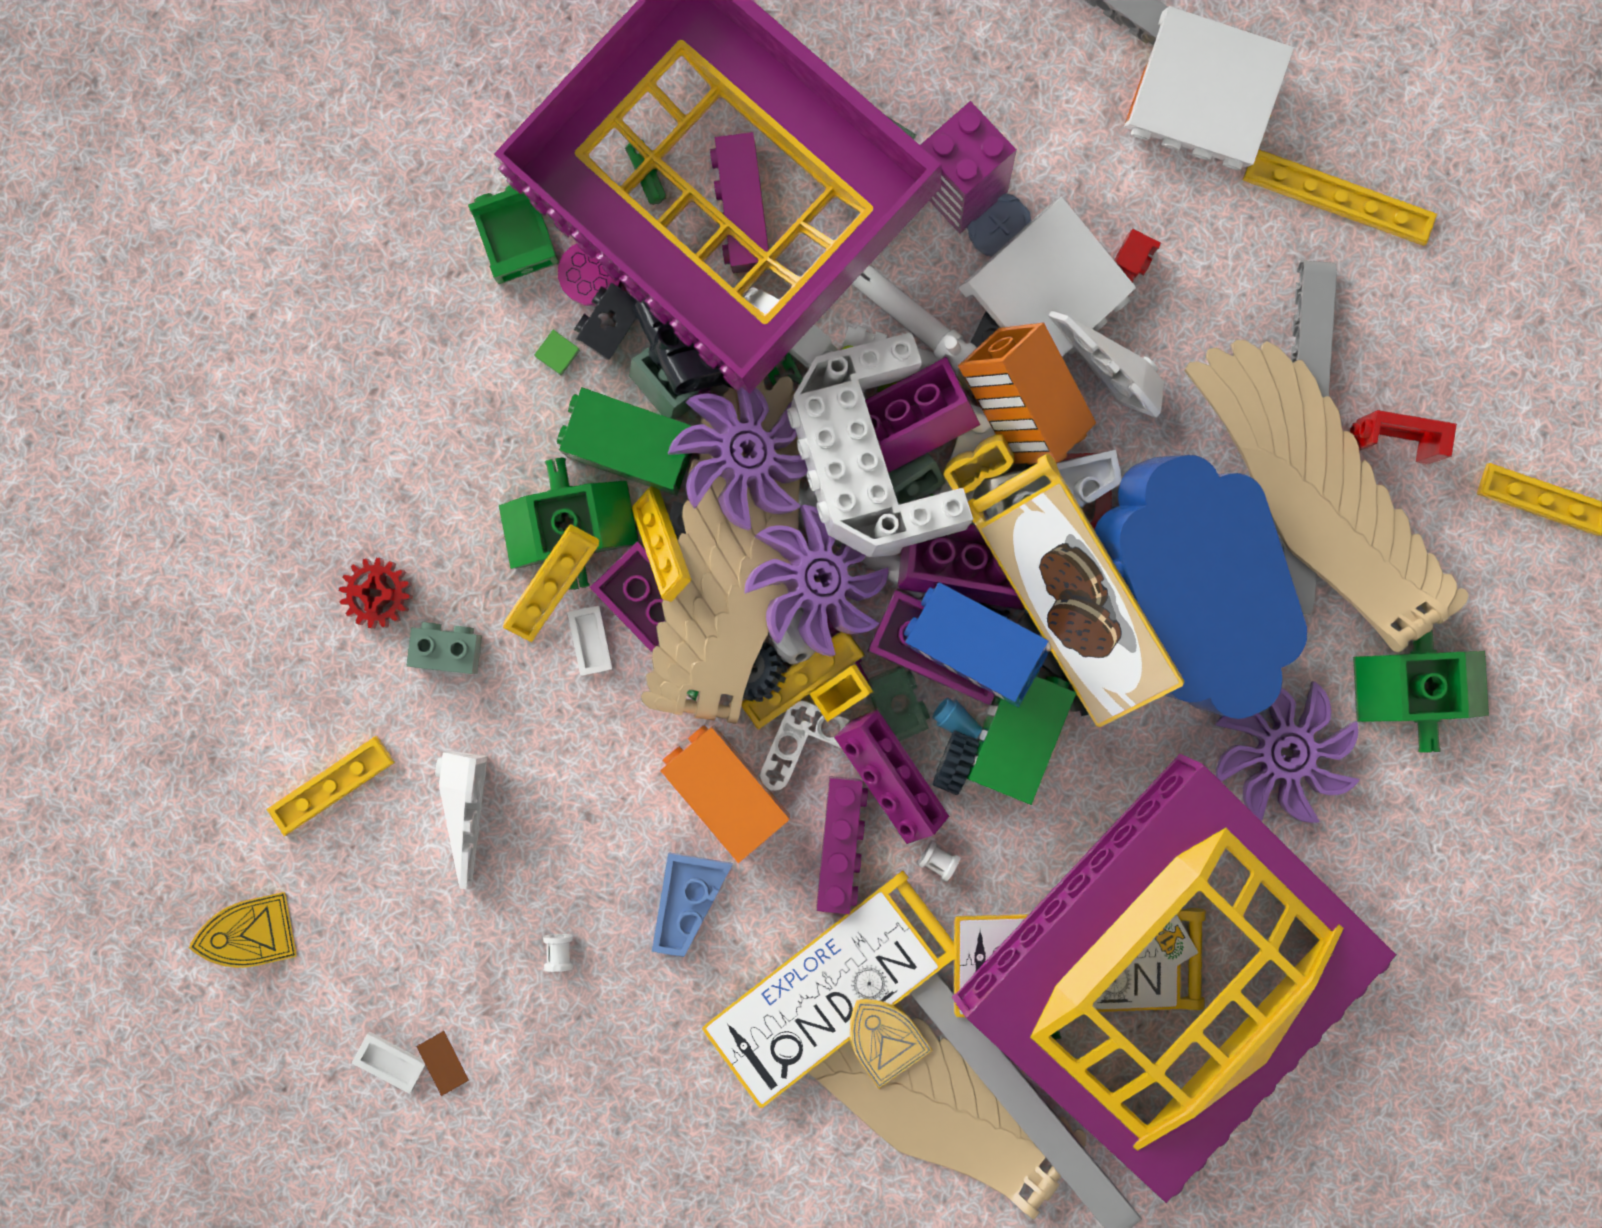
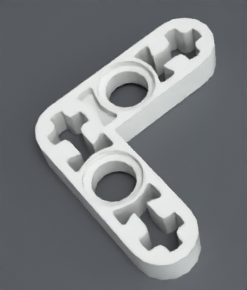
[760,700,850,791]

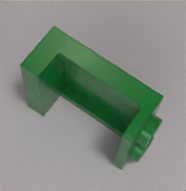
[468,185,559,285]

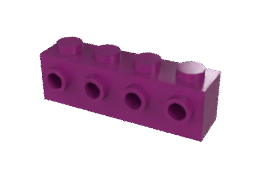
[710,132,769,274]
[834,709,950,844]
[816,776,868,914]

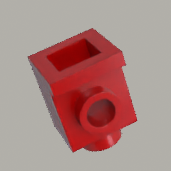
[1114,228,1161,283]

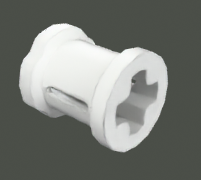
[917,840,961,882]
[543,934,573,972]

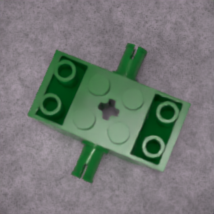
[499,457,639,590]
[1353,629,1489,753]

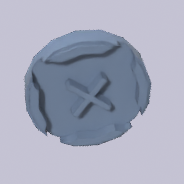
[967,193,1031,257]

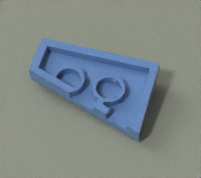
[652,852,733,957]

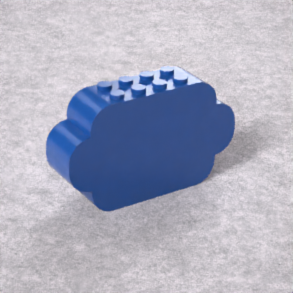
[1094,455,1307,719]

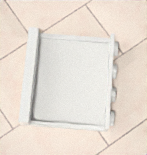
[1124,6,1294,170]
[958,197,1136,357]

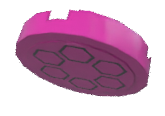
[558,243,622,306]

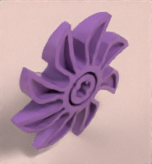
[668,388,808,530]
[744,505,888,656]
[1215,681,1360,823]

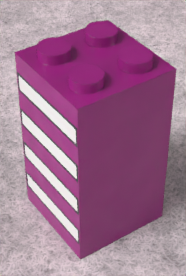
[920,101,1017,234]

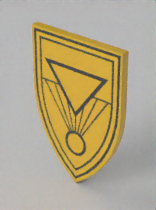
[188,892,297,968]
[850,999,933,1089]

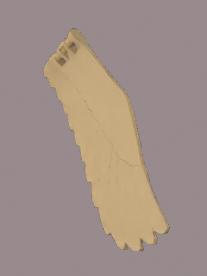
[1184,340,1469,652]
[641,376,800,724]
[808,1002,1086,1220]

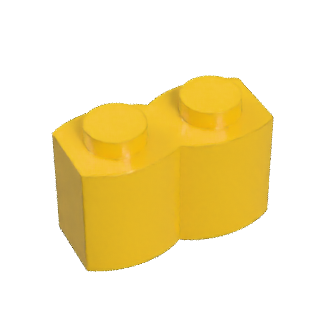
[943,434,1014,493]

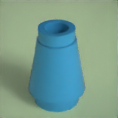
[932,697,982,739]

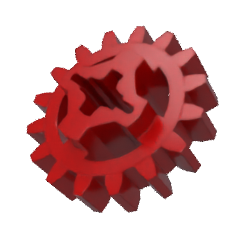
[338,557,413,629]

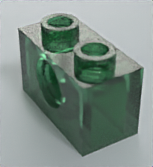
[866,666,930,742]

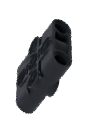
[633,299,728,395]

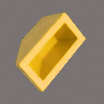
[809,664,873,722]

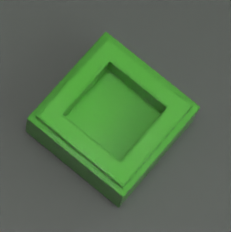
[534,329,580,376]

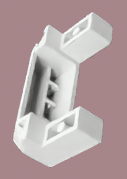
[787,332,973,558]

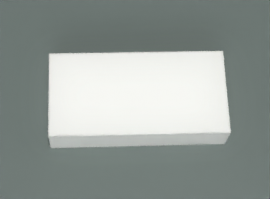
[567,606,613,676]
[352,1032,426,1094]

